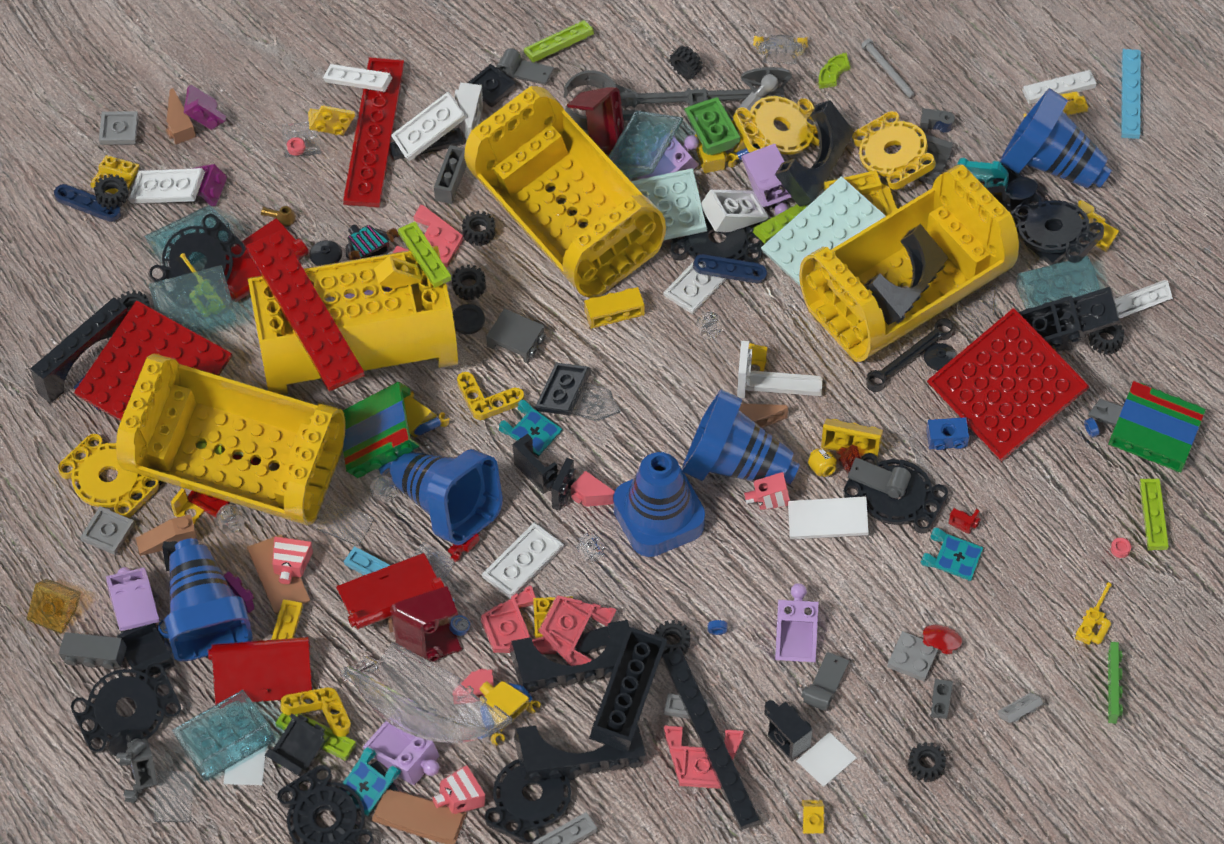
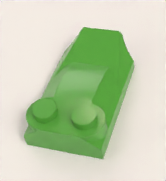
[685,97,740,155]

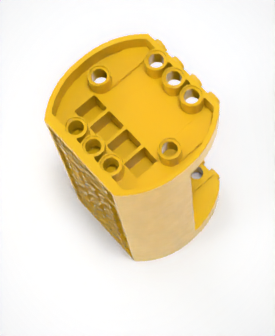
[464,86,666,298]
[799,164,1019,362]
[248,246,458,395]
[116,354,345,526]

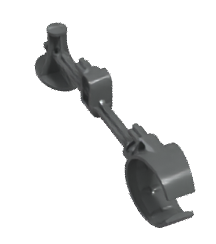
[563,67,792,131]

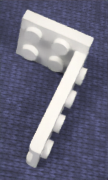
[737,341,823,398]

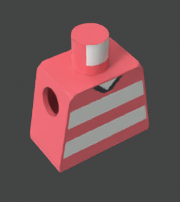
[744,472,790,510]
[273,537,313,584]
[433,765,485,814]

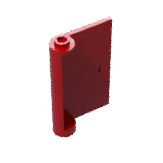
[218,218,309,302]
[336,553,445,630]
[208,637,312,705]

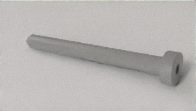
[861,38,914,98]

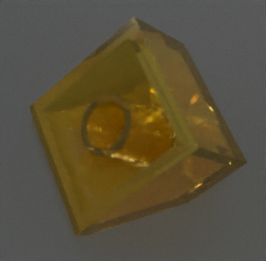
[26,578,81,634]

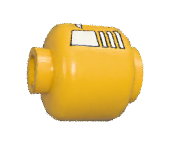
[808,448,837,477]

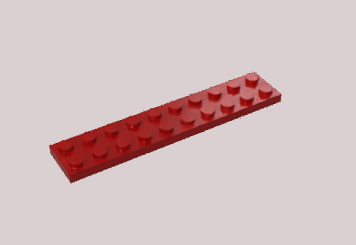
[343,57,405,208]
[246,230,365,392]

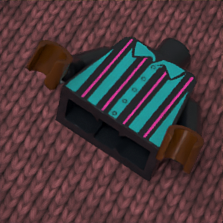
[346,224,400,261]

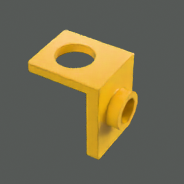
[1078,200,1105,223]
[1095,222,1119,252]
[749,343,768,372]
[171,488,204,524]
[802,800,824,834]

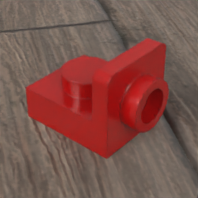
[948,508,981,534]

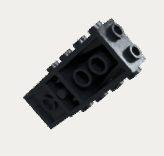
[999,286,1121,350]

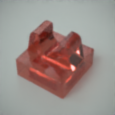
[837,444,861,472]

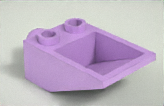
[631,133,699,180]
[741,144,791,215]
[106,567,159,631]
[775,583,818,662]
[363,718,440,785]

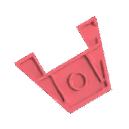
[393,205,463,267]
[481,586,557,654]
[538,595,616,666]
[664,726,744,789]

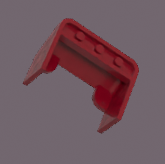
[567,87,626,163]
[390,586,462,662]

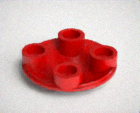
[923,624,962,654]

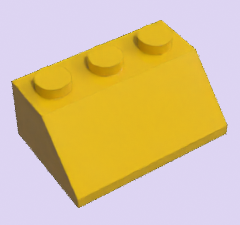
[821,418,883,458]

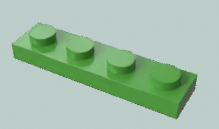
[1108,642,1123,724]

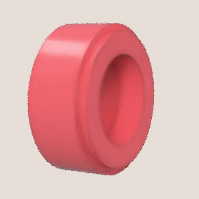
[287,137,305,156]
[1111,538,1131,558]

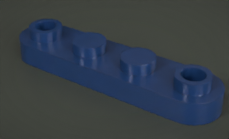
[54,184,121,222]
[693,254,767,283]

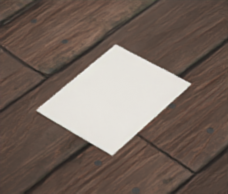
[796,732,857,787]
[223,742,267,785]

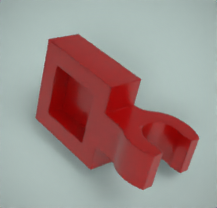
[448,534,480,562]

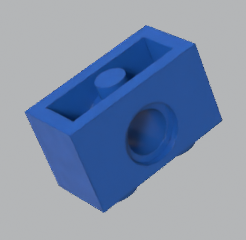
[926,417,969,450]

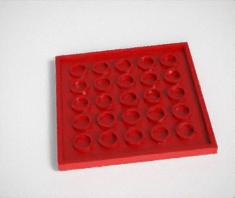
[74,300,233,421]
[927,308,1089,462]

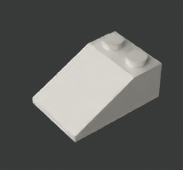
[454,82,483,142]
[701,190,769,232]

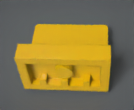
[308,105,355,136]

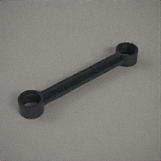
[866,318,954,392]

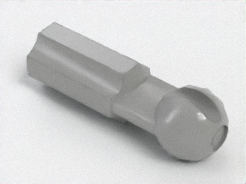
[735,74,779,115]

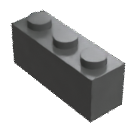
[434,145,467,204]
[59,632,127,670]

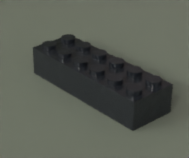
[589,626,667,753]

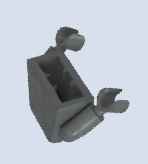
[116,739,157,803]

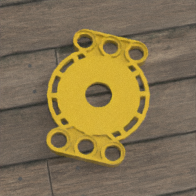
[733,96,819,155]
[852,111,936,190]
[58,434,160,518]

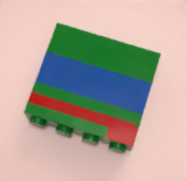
[342,381,420,478]
[1108,381,1206,473]

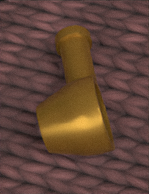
[261,206,296,226]

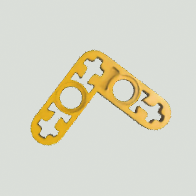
[457,372,524,420]
[280,687,351,737]

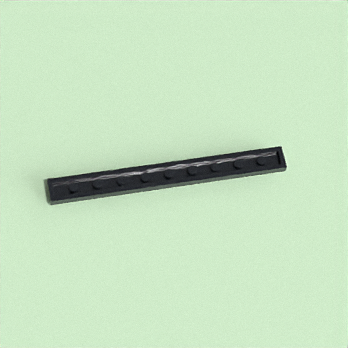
[662,648,760,831]

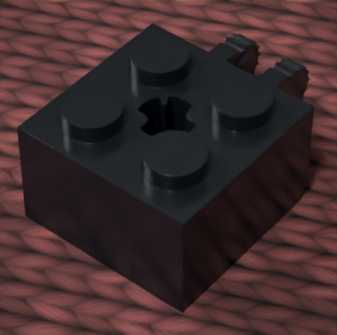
[764,700,812,762]

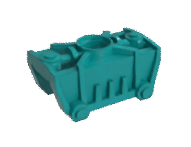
[957,158,1009,190]

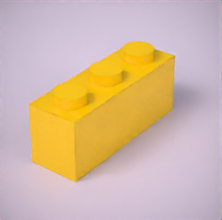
[584,287,645,329]

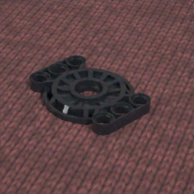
[1011,194,1104,263]
[671,211,763,263]
[148,214,245,309]
[843,453,948,534]
[71,663,181,753]
[484,759,579,844]
[277,765,374,844]

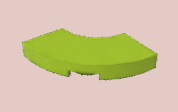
[818,53,850,89]

